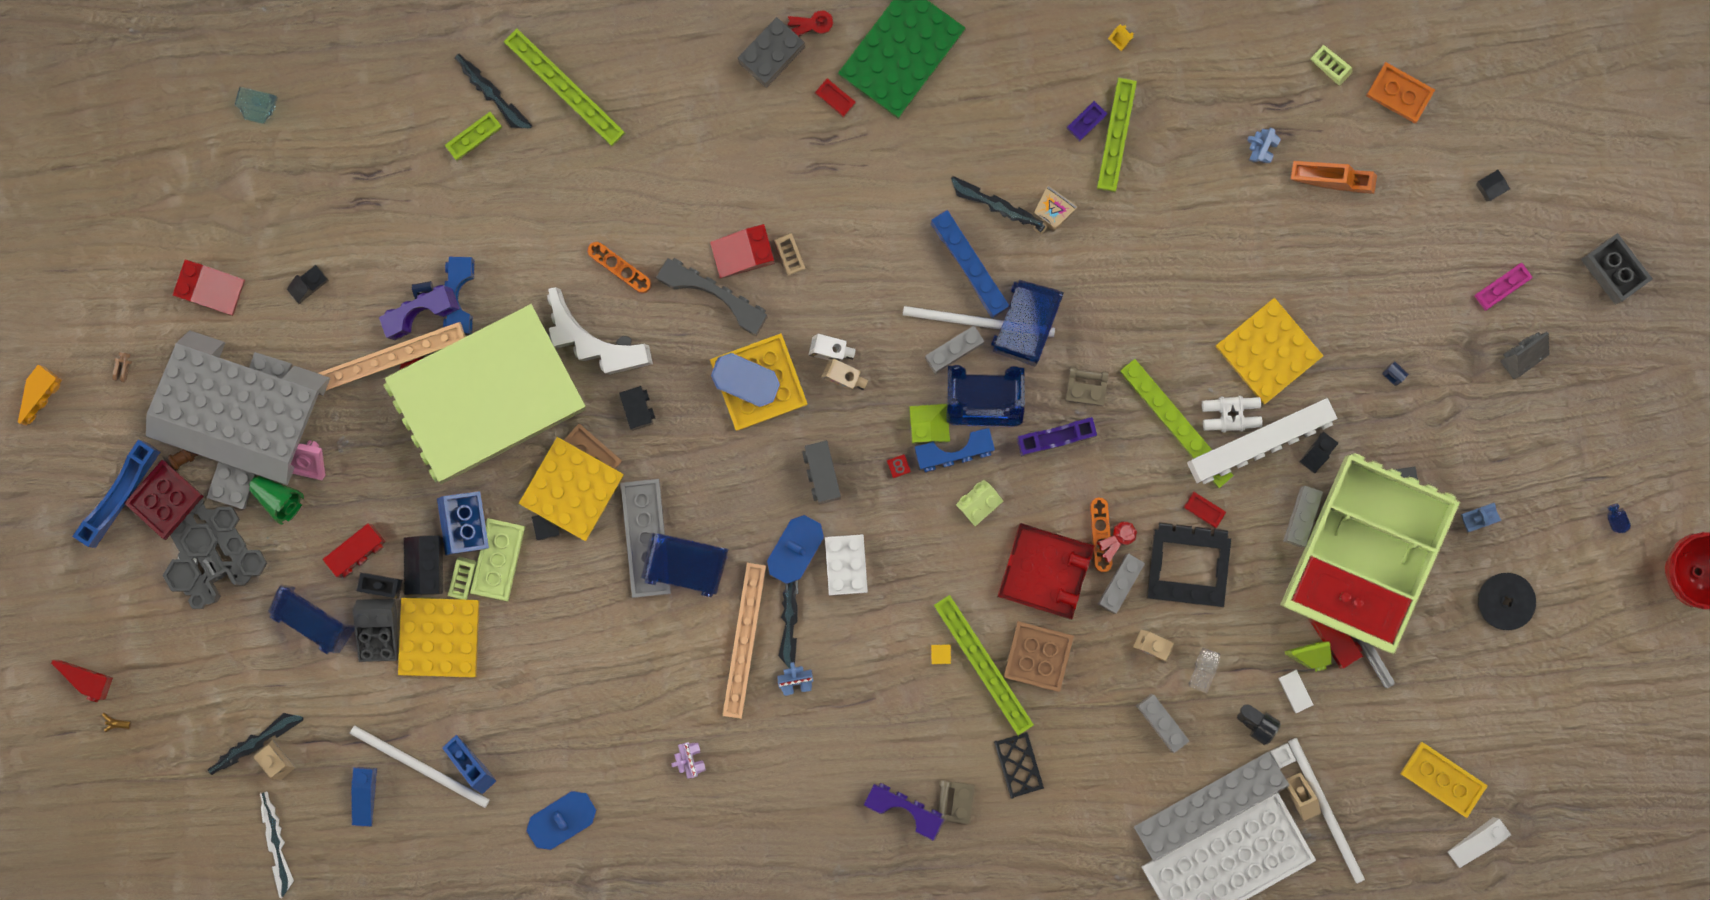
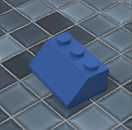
[437,491,489,556]

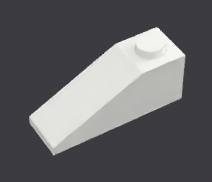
[1447,817,1511,868]

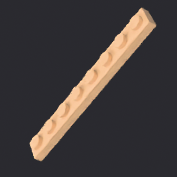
[318,322,466,391]
[723,563,766,719]

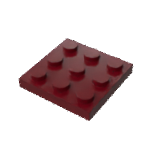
[124,459,204,540]

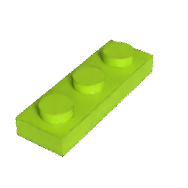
[445,111,503,161]

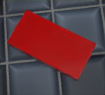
[815,78,856,117]
[1183,492,1226,529]

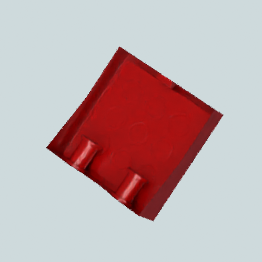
[997,523,1095,620]

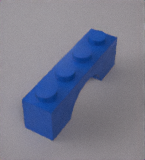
[443,257,475,335]
[914,428,995,472]

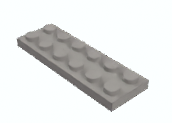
[621,479,671,598]

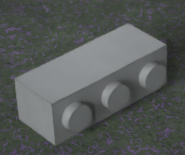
[925,326,984,374]
[1283,486,1323,548]
[1098,554,1145,614]
[1136,694,1189,753]

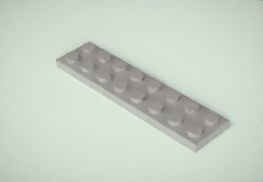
[207,352,293,510]
[1134,752,1289,862]

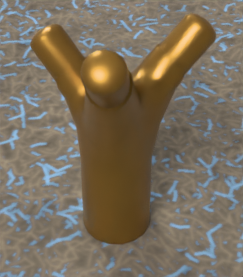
[102,713,131,732]

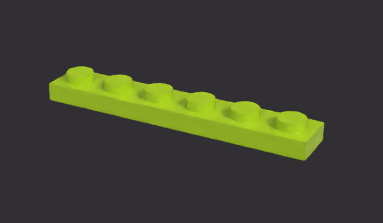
[1097,77,1137,192]

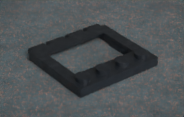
[1147,522,1231,607]

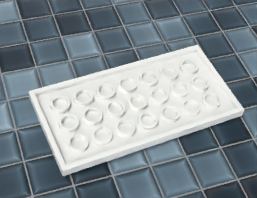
[1141,793,1316,900]

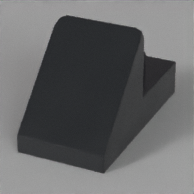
[287,265,329,304]
[1299,431,1338,474]

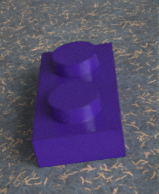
[1067,101,1107,141]

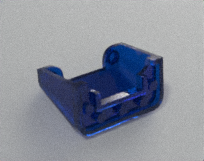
[991,279,1064,367]
[946,365,1025,427]
[641,533,729,598]

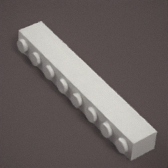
[1187,398,1338,484]

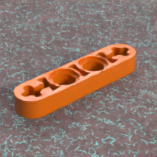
[588,242,651,293]
[1090,497,1112,572]

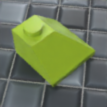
[909,404,950,445]
[1285,641,1331,672]

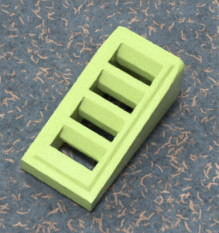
[1311,45,1352,86]
[448,557,477,600]

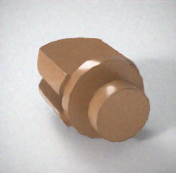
[112,352,132,382]

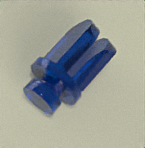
[1607,503,1631,533]

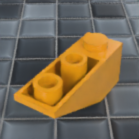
[18,365,62,426]

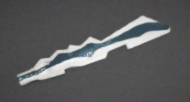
[260,791,294,898]

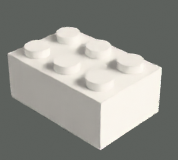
[825,534,868,596]

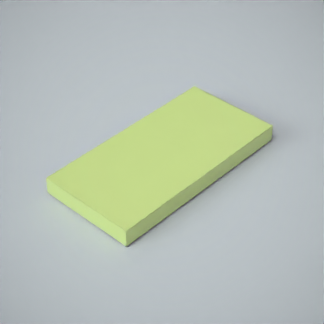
[470,518,526,602]

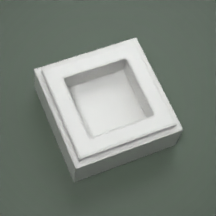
[1269,743,1296,769]

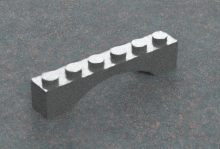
[656,258,768,337]

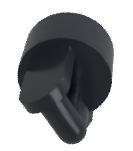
[1237,704,1281,745]

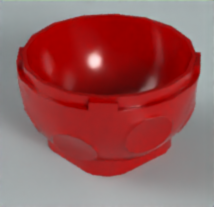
[1665,532,1710,610]

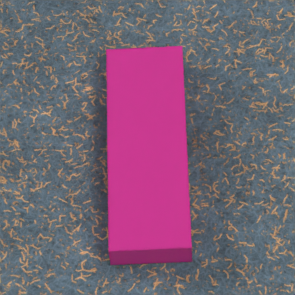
[1474,262,1533,311]

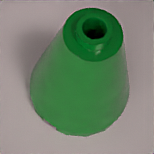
[249,476,304,525]

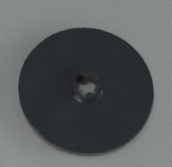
[1478,573,1536,630]

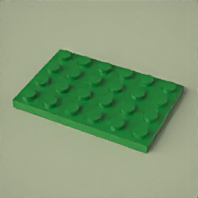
[838,0,966,119]

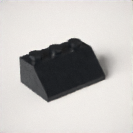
[404,536,443,595]

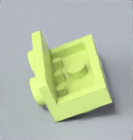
[956,480,1003,526]

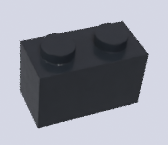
[619,386,655,431]
[356,572,403,599]

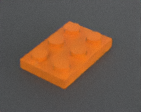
[1366,62,1435,124]

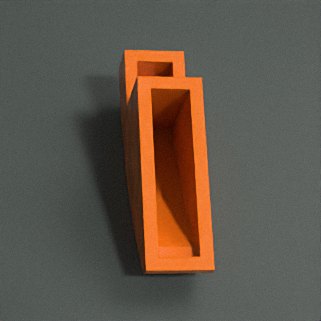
[1291,161,1377,194]

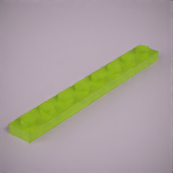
[504,28,625,147]
[1120,359,1234,488]
[933,595,1034,735]

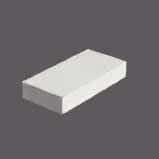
[1278,670,1313,713]

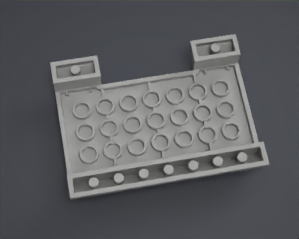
[146,330,330,485]

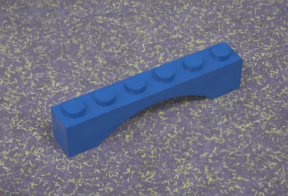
[931,210,1009,319]
[72,440,161,548]

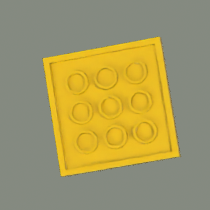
[1215,297,1323,405]
[710,333,808,432]
[518,437,624,541]
[398,598,479,677]

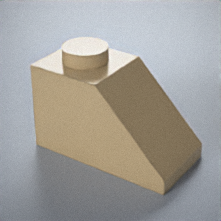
[1286,772,1321,821]

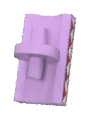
[671,742,706,779]

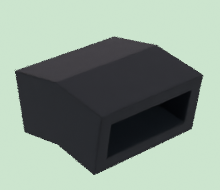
[1476,170,1510,202]
[532,515,560,541]

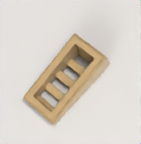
[773,233,806,276]

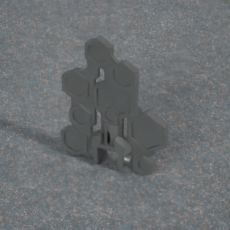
[162,490,267,609]

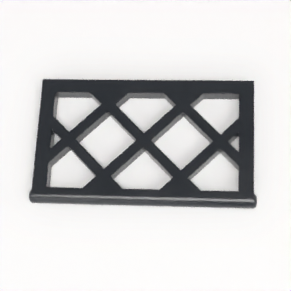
[994,732,1044,799]

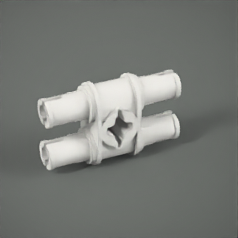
[1202,395,1262,433]

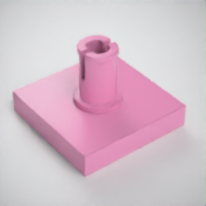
[291,440,325,480]

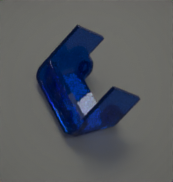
[268,585,355,654]

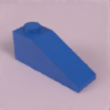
[442,735,496,794]
[351,767,377,827]

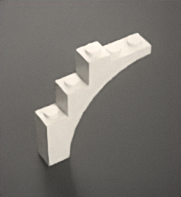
[547,287,653,375]

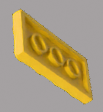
[1400,742,1488,818]

